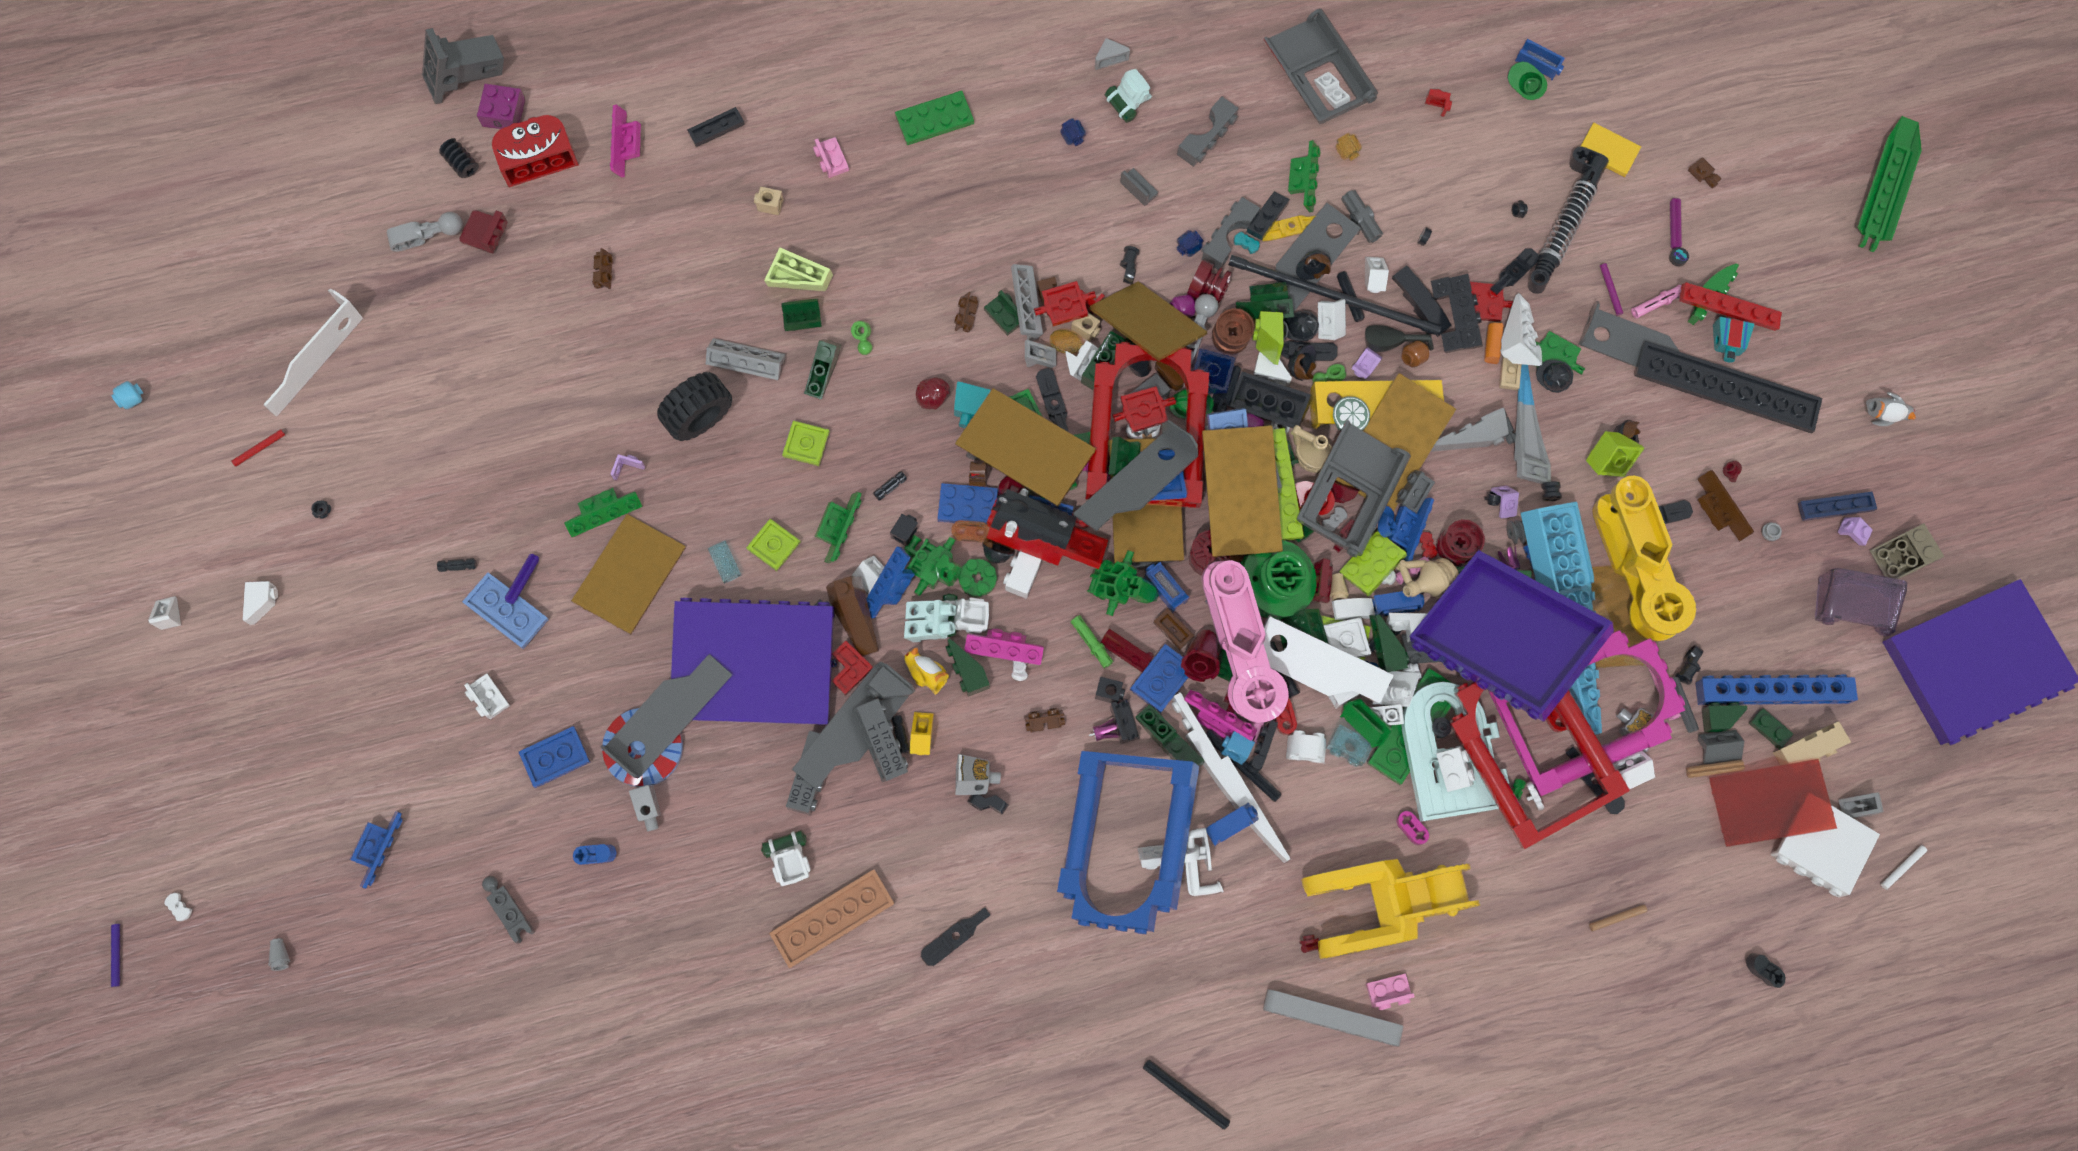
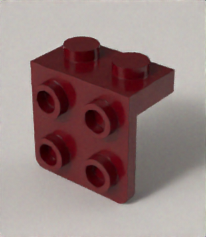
[459,210,508,254]

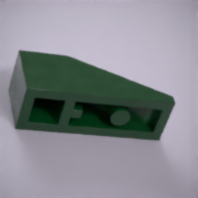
[1369,614,1409,672]

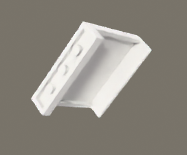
[1771,792,1880,897]

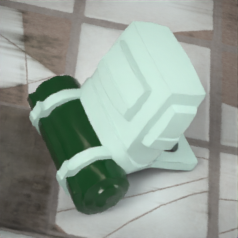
[1104,69,1152,123]

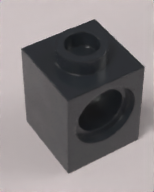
[890,514,919,546]
[1095,677,1125,703]

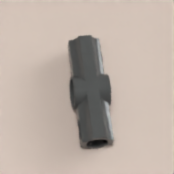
[1341,190,1383,243]

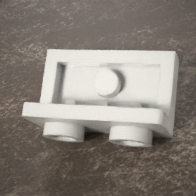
[464,674,510,720]
[1436,746,1475,792]

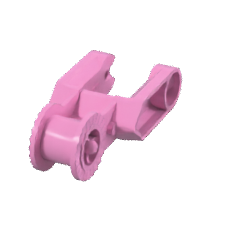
[1201,560,1288,722]

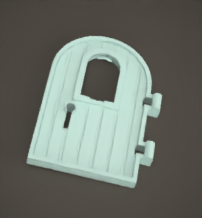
[1402,682,1509,822]

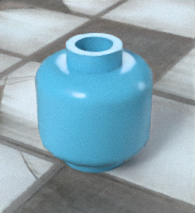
[111,381,143,410]

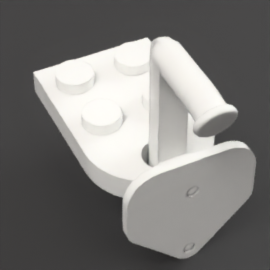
[1138,828,1224,896]

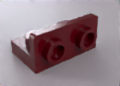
[1312,558,1333,603]

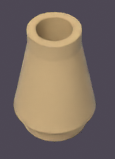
[1330,573,1349,601]

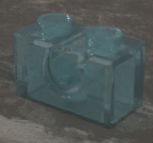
[1326,725,1372,767]

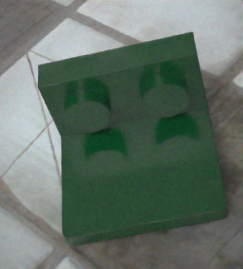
[1279,609,1328,650]

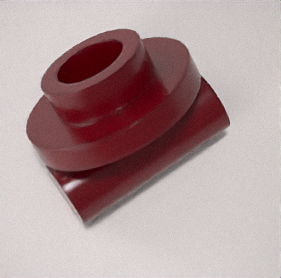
[1723,461,1742,482]
[1299,934,1320,953]

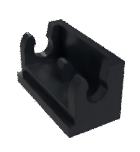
[1110,699,1140,744]

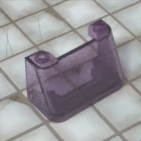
[1815,568,1908,636]

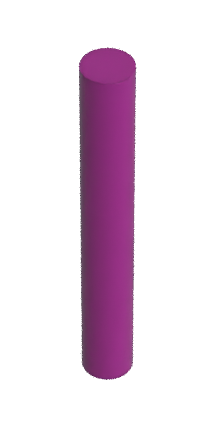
[1600,263,1623,316]

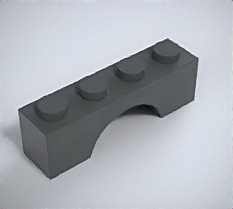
[1177,96,1239,167]
[1201,197,1260,270]

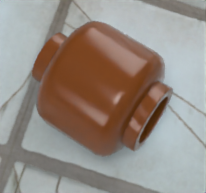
[1401,341,1429,368]

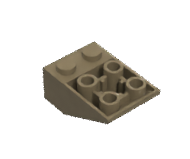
[1870,524,1944,584]

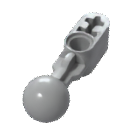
[386,212,463,252]
[1185,294,1218,364]

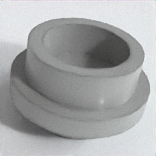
[1762,522,1782,541]

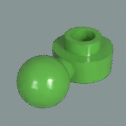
[851,321,872,355]
[1312,364,1346,384]

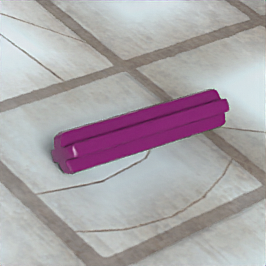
[1670,198,1682,249]

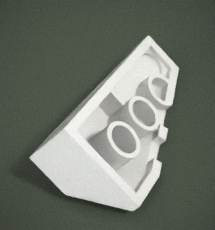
[1501,293,1542,366]

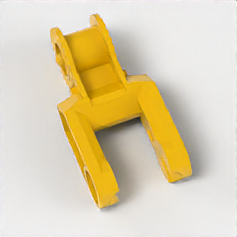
[1592,475,1696,641]
[1301,859,1480,959]

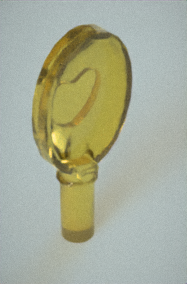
[1049,330,1084,354]

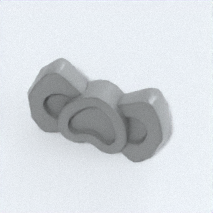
[1322,507,1347,532]

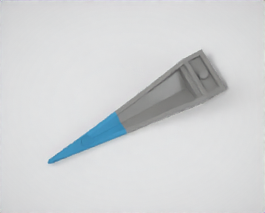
[1514,364,1551,484]

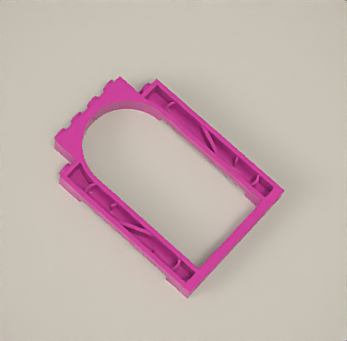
[1487,630,1685,796]

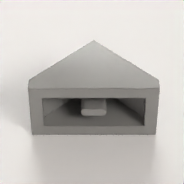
[1094,38,1130,70]
[1839,792,1884,818]

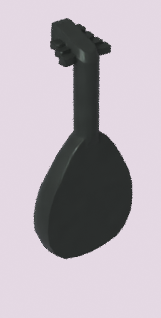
[1365,325,1434,352]

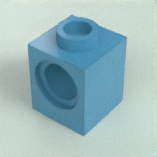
[1221,731,1255,765]

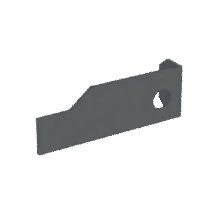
[1276,203,1361,321]
[1578,301,1680,367]
[1073,420,1198,531]
[600,654,732,779]
[791,662,915,790]

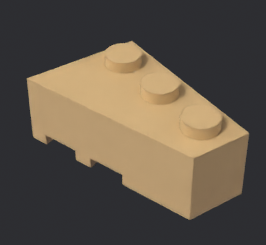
[1773,721,1851,774]

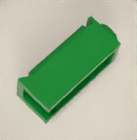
[1340,699,1393,748]

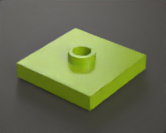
[782,421,830,466]
[746,519,801,571]

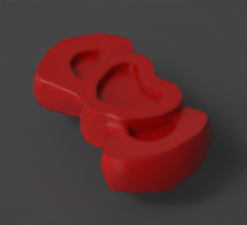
[1420,532,1438,560]

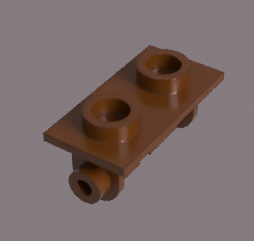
[592,248,613,289]
[954,292,978,333]
[1024,708,1065,733]

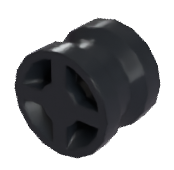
[1541,481,1562,501]

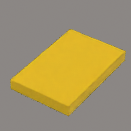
[1580,123,1641,177]

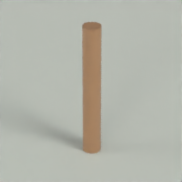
[1589,904,1647,932]

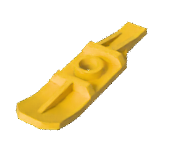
[1262,215,1315,241]

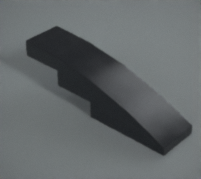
[1392,265,1452,337]

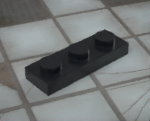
[687,107,745,147]
[1246,191,1290,240]

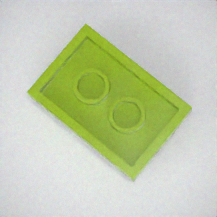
[1339,531,1407,596]

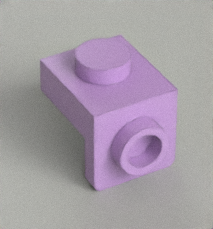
[1351,347,1382,379]
[1838,517,1872,546]

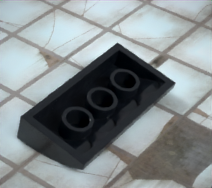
[1228,371,1313,428]

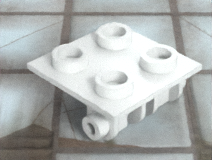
[1373,671,1420,707]

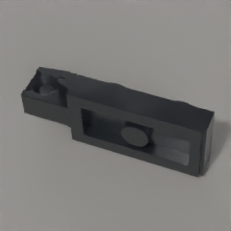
[1211,366,1241,413]

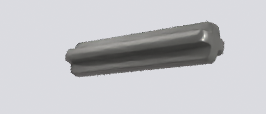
[1673,677,1699,733]

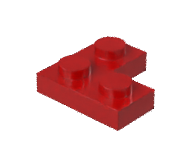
[832,641,873,696]

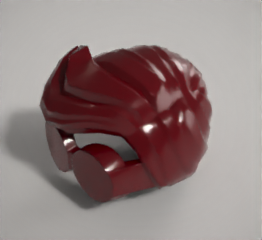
[916,377,950,410]

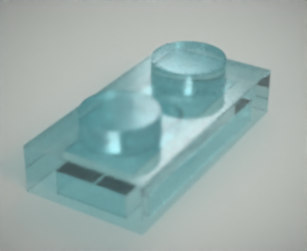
[708,541,742,584]

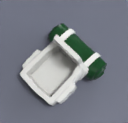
[942,593,989,637]
[761,830,811,886]

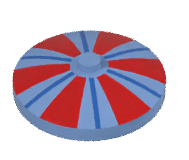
[602,708,683,787]

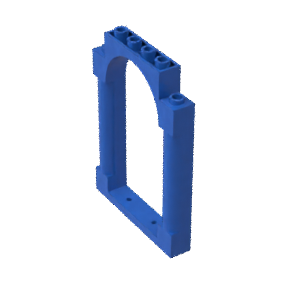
[1057,751,1199,935]

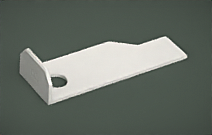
[264,289,363,417]
[1263,615,1394,703]

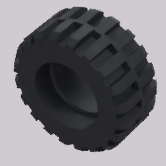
[657,372,732,441]

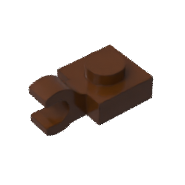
[1688,157,1721,189]

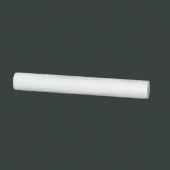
[1881,845,1927,890]

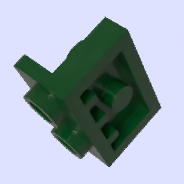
[984,290,1025,336]
[1109,437,1141,476]

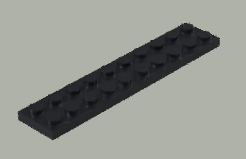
[1635,341,1823,434]

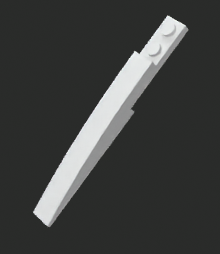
[1172,692,1290,863]

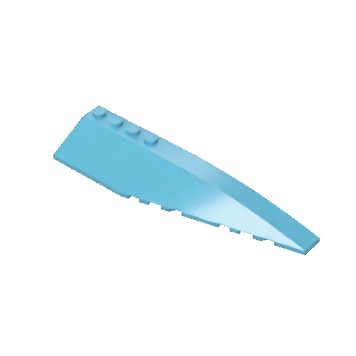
[1521,502,1602,735]

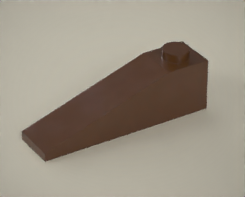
[826,576,879,656]

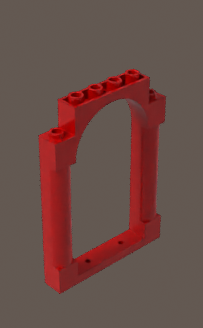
[1085,342,1209,508]
[1450,682,1630,849]

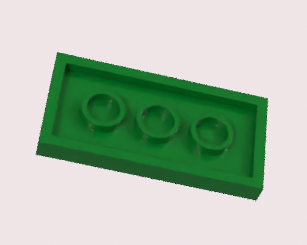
[895,90,974,146]

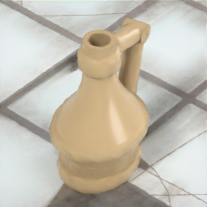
[1291,425,1332,473]
[1397,558,1459,599]

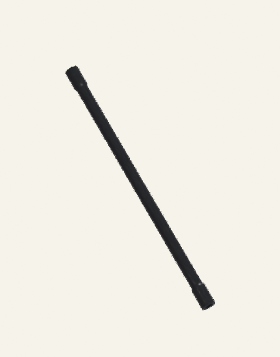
[1228,255,1441,336]

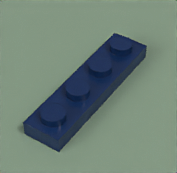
[1798,491,1877,521]

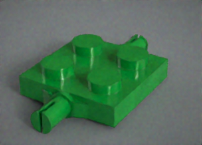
[1534,331,1585,375]

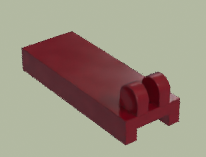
[1100,629,1154,673]

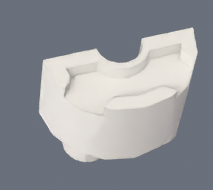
[1286,731,1326,764]

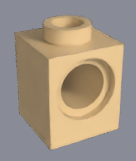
[754,187,783,215]
[1071,313,1101,342]

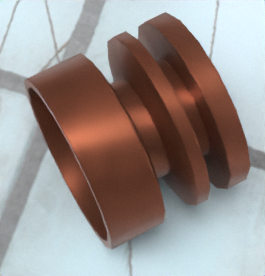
[1211,308,1255,355]

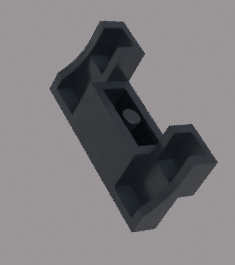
[1431,274,1483,354]

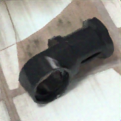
[1120,246,1140,284]
[1675,644,1704,685]

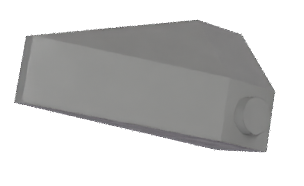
[1430,408,1509,452]

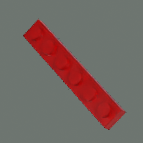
[1679,282,1782,331]

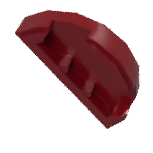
[1327,478,1360,503]

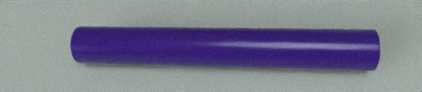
[111,924,120,987]

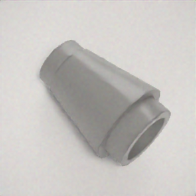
[268,938,290,971]

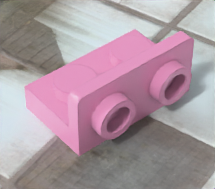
[813,137,849,178]
[1366,974,1415,1010]

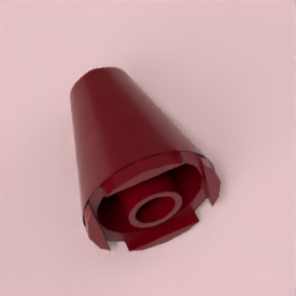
[1181,630,1220,682]

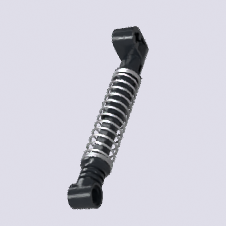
[1528,147,1609,294]

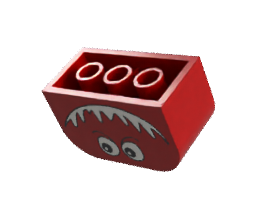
[492,115,579,188]

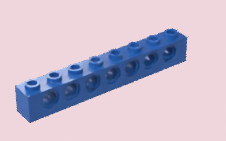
[1695,674,1858,705]

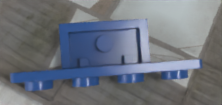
[1388,497,1434,561]
[866,546,915,619]
[349,811,403,889]

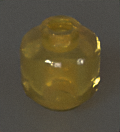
[1335,133,1362,161]

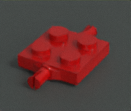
[1034,281,1096,327]
[1471,282,1514,322]
[1112,386,1176,433]

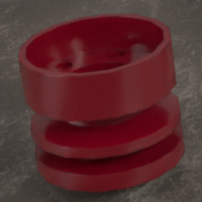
[1187,260,1232,303]
[1436,519,1485,566]
[1188,530,1231,576]

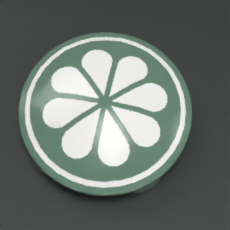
[1333,396,1370,431]

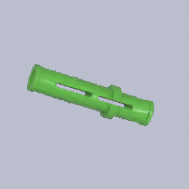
[1070,615,1114,669]

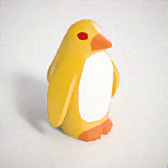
[904,647,949,695]

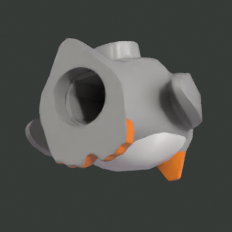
[1866,392,1916,426]

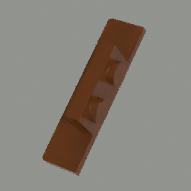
[1697,470,1754,542]

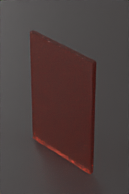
[1709,759,1837,847]

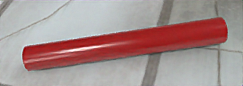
[231,429,285,467]

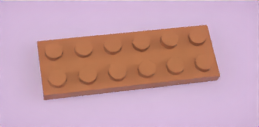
[769,869,895,969]

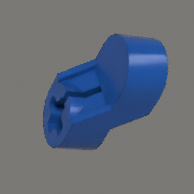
[1378,506,1398,537]
[573,844,617,865]

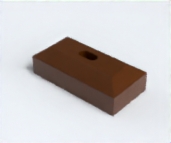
[1153,608,1194,650]

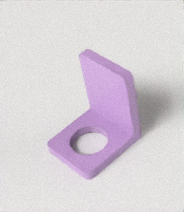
[611,454,645,480]
[1491,486,1519,518]

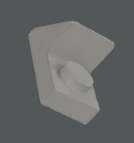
[1025,340,1056,368]

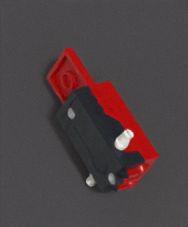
[986,489,1108,569]

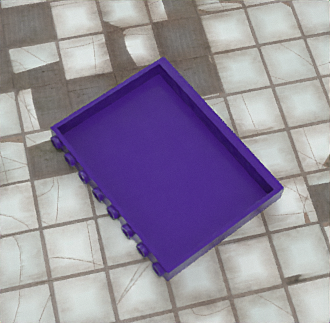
[1409,550,1614,722]
[1882,579,2078,746]
[671,598,834,724]

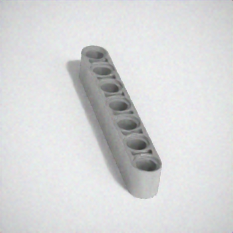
[1263,989,1404,1047]

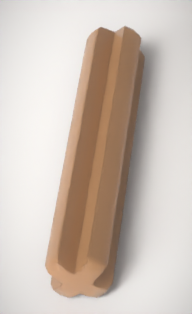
[1686,760,1745,778]

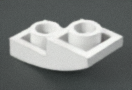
[1314,72,1350,109]
[1332,598,1375,621]
[1371,704,1404,726]

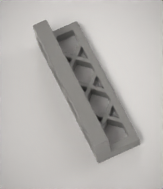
[1011,264,1043,341]
[706,338,785,380]

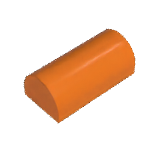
[1484,323,1503,364]

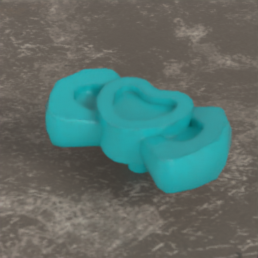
[1233,232,1260,254]

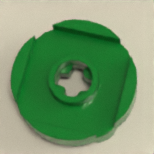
[958,559,997,598]

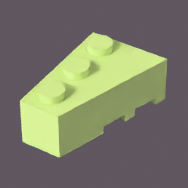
[764,248,833,291]

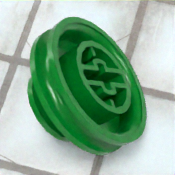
[1240,540,1317,620]

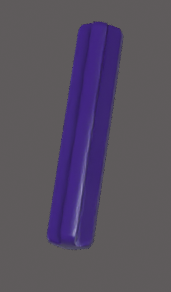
[505,554,539,604]

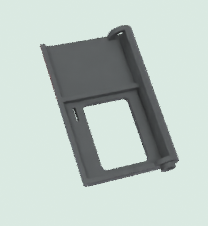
[1263,8,1378,124]
[1297,420,1411,557]

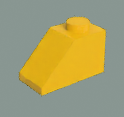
[910,712,934,755]

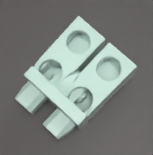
[904,600,956,642]

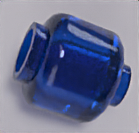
[1060,118,1087,147]
[1176,230,1204,257]

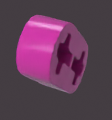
[1396,811,1429,845]

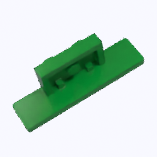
[1288,140,1321,213]
[564,488,642,537]
[814,492,862,563]

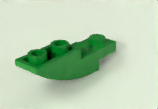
[1687,263,1739,325]

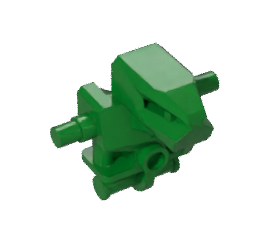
[903,535,961,596]
[1087,550,1159,616]

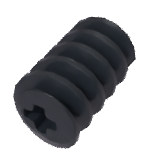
[439,138,479,178]

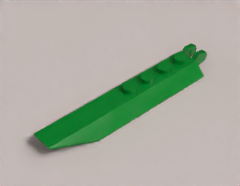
[1857,116,1922,252]

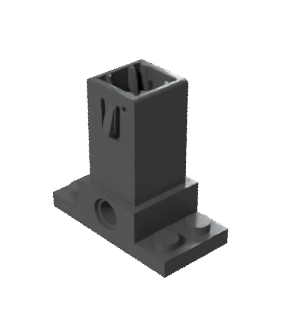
[422,28,504,104]

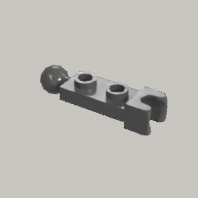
[482,876,535,944]

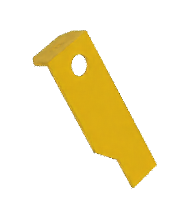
[1310,380,1444,429]

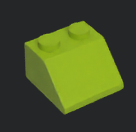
[1252,311,1284,365]
[1586,431,1644,477]

